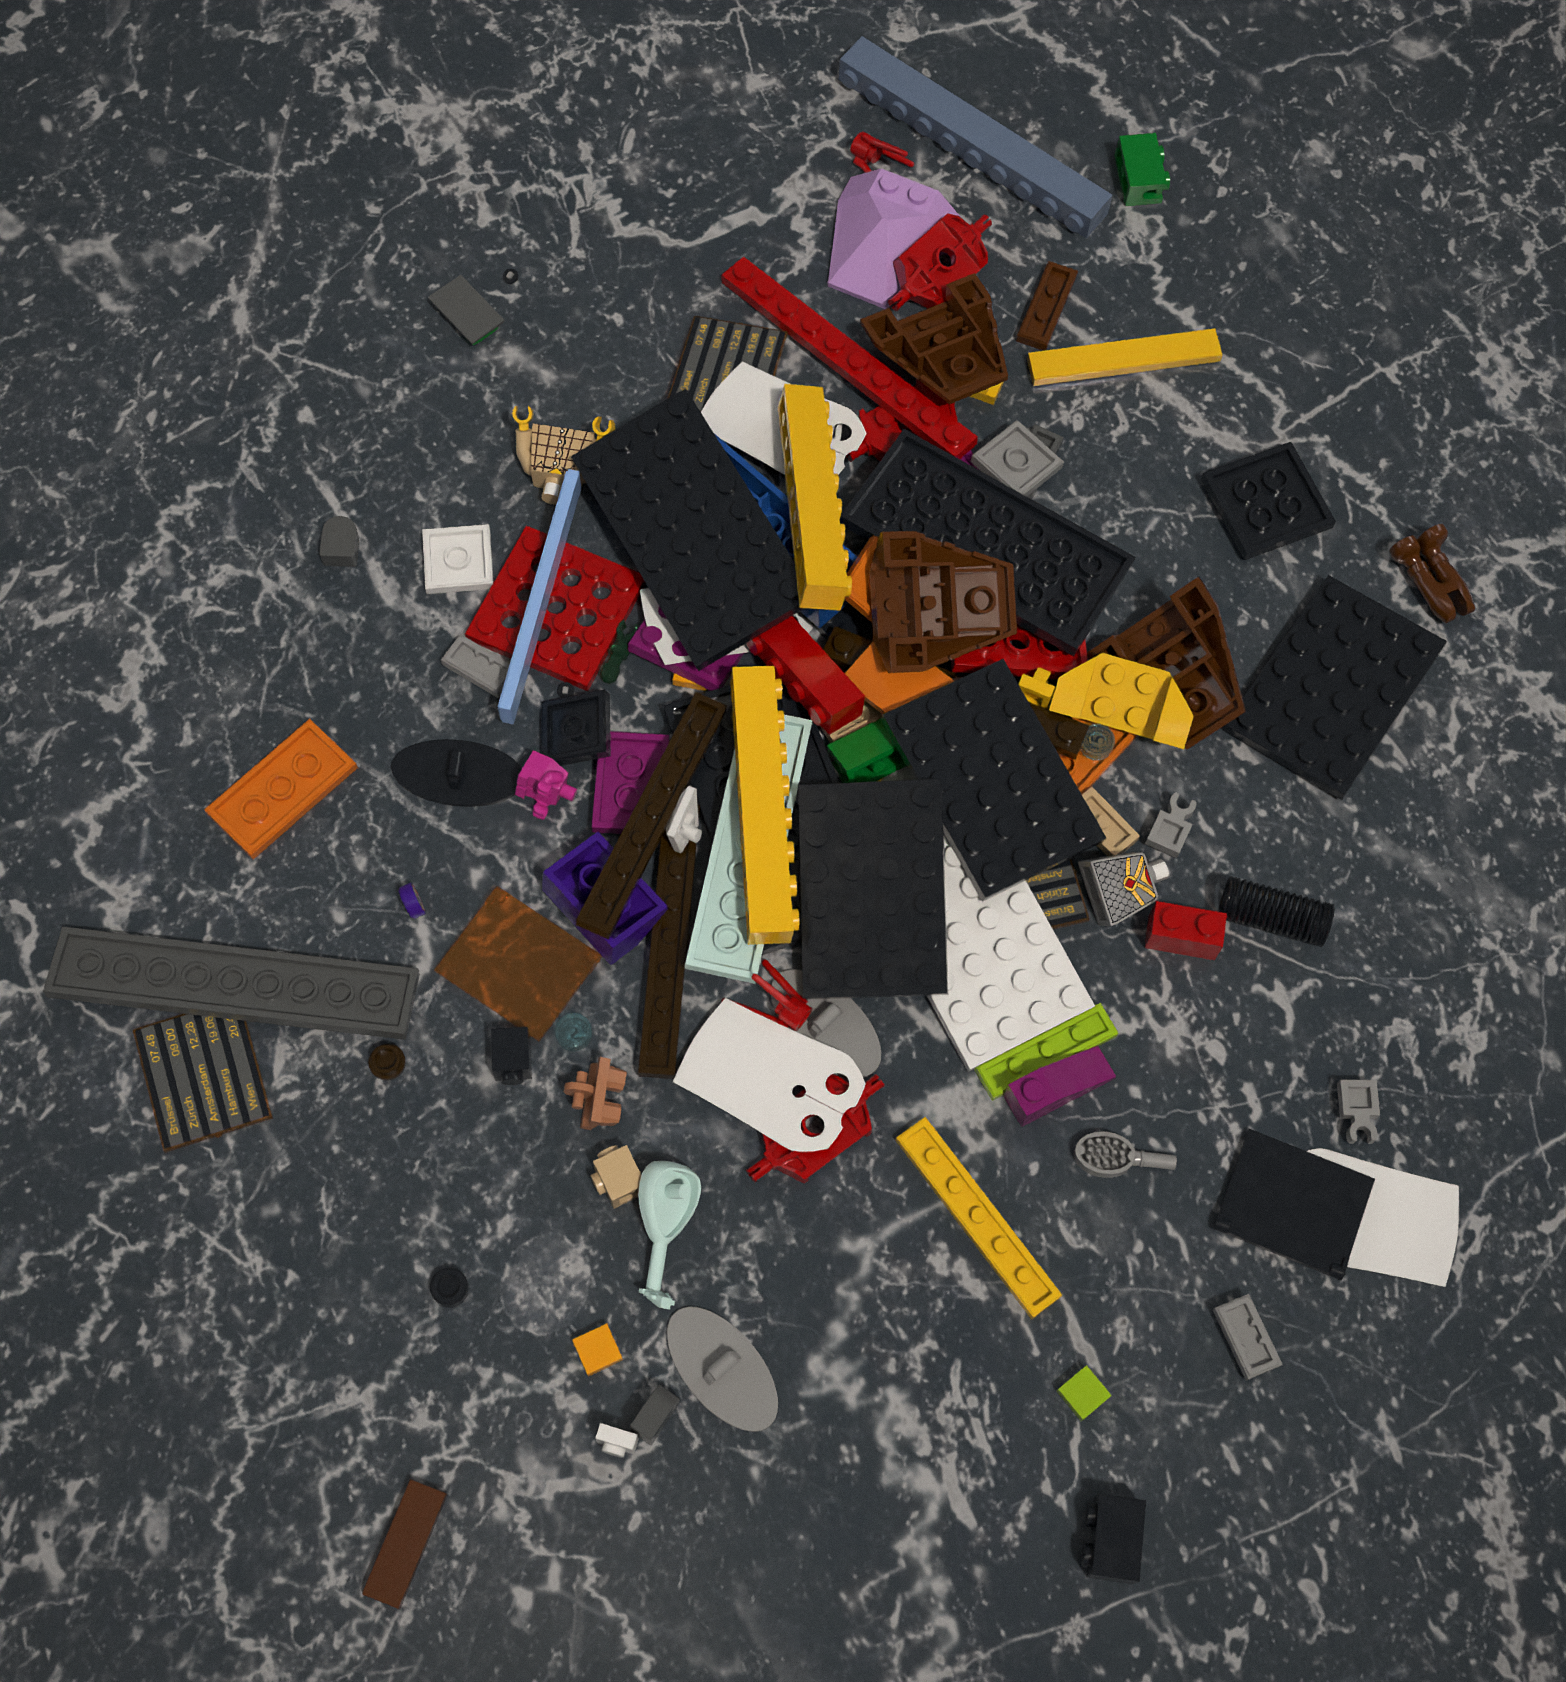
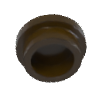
[368,1044,406,1081]

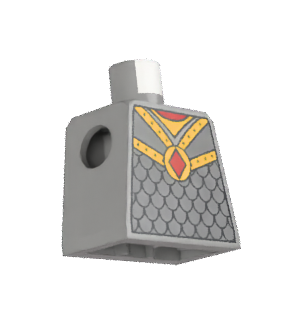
[1078,852,1169,926]

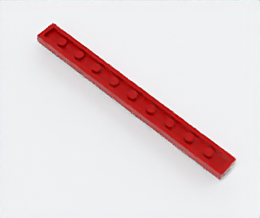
[721,257,978,459]

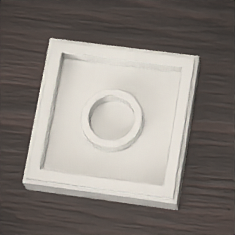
[422,524,494,594]

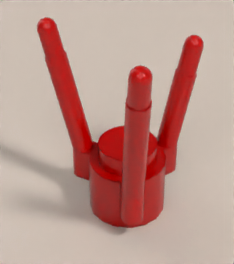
[850,132,914,173]
[721,959,813,1031]

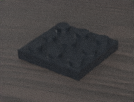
[1201,442,1336,560]

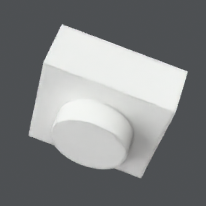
[595,1423,639,1458]

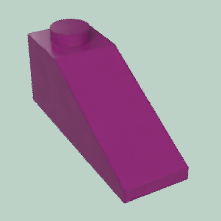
[1003,1046,1116,1127]

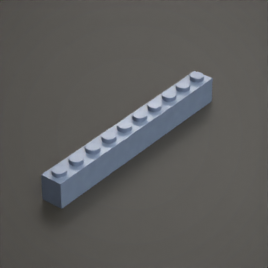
[838,36,1112,239]

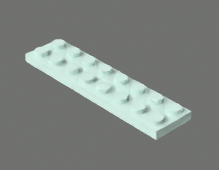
[685,714,812,984]

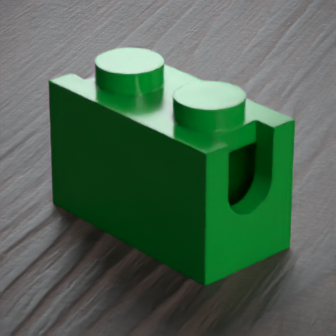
[1115,133,1170,206]
[827,718,906,783]

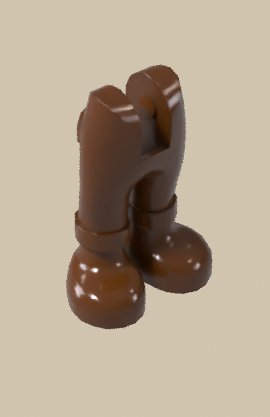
[1389,524,1475,624]

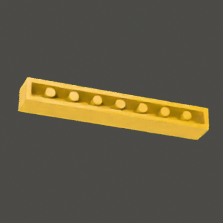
[778,384,852,611]
[730,666,799,945]

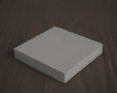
[970,420,1064,496]

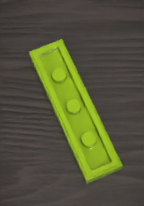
[974,1003,1119,1101]

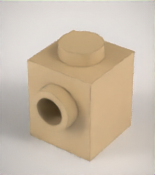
[590,1145,641,1209]

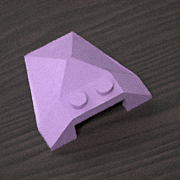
[828,169,960,309]

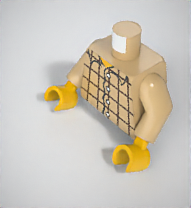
[512,406,615,504]

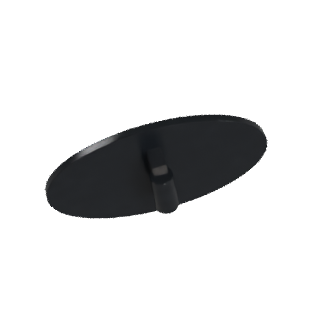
[391,739,522,807]

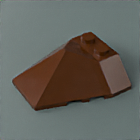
[860,273,1008,404]
[869,531,1017,673]
[1087,577,1246,750]

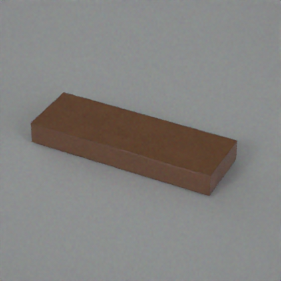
[1016,261,1078,351]
[362,1479,447,1610]

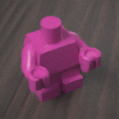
[515,750,578,820]

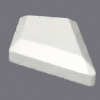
[666,786,702,853]

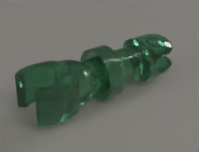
[600,620,638,684]

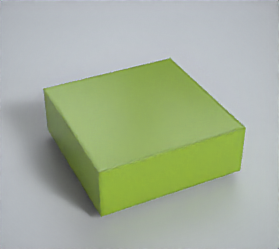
[1057,1365,1112,1421]

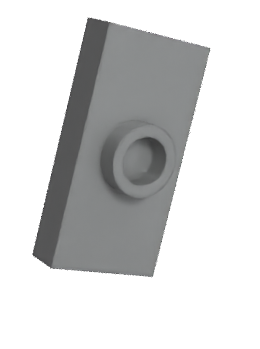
[441,634,510,698]
[1213,1294,1283,1381]

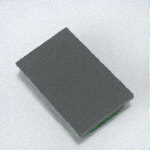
[428,275,505,345]

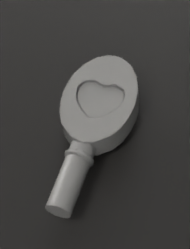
[1073,1132,1177,1178]

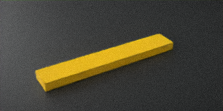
[1027,328,1223,386]
[895,1117,1062,1320]

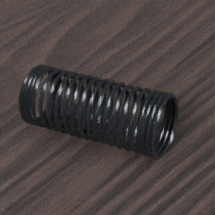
[1219,876,1335,947]

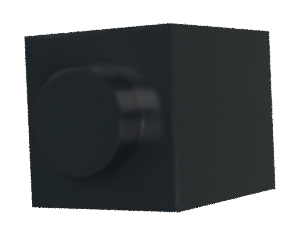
[491,1027,532,1085]

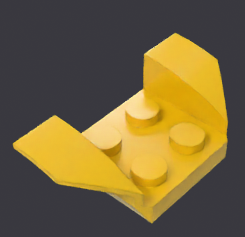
[1049,653,1194,749]

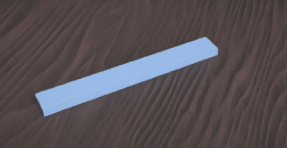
[497,469,581,724]

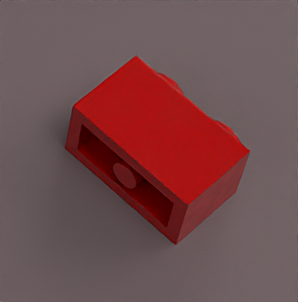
[1145,901,1227,960]

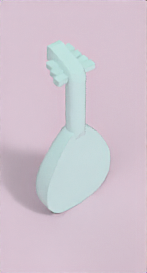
[638,1161,701,1309]

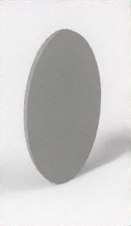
[771,969,881,1078]
[667,1307,778,1432]

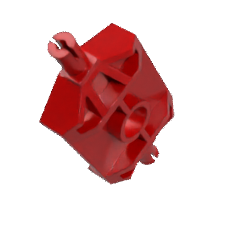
[888,213,992,311]
[846,379,958,462]
[746,1074,885,1184]

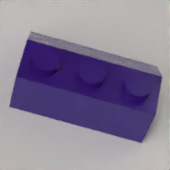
[542,832,668,965]

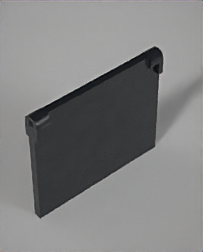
[1213,1129,1375,1281]

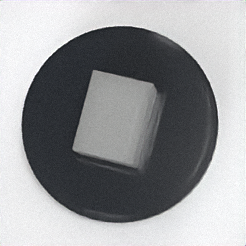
[503,269,519,284]
[557,682,574,698]

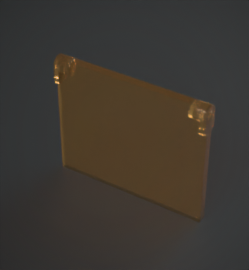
[434,886,602,1042]

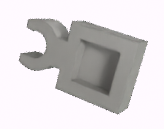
[1145,792,1196,858]
[1337,1080,1380,1144]

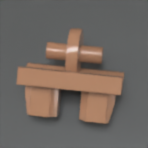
[563,1057,627,1130]

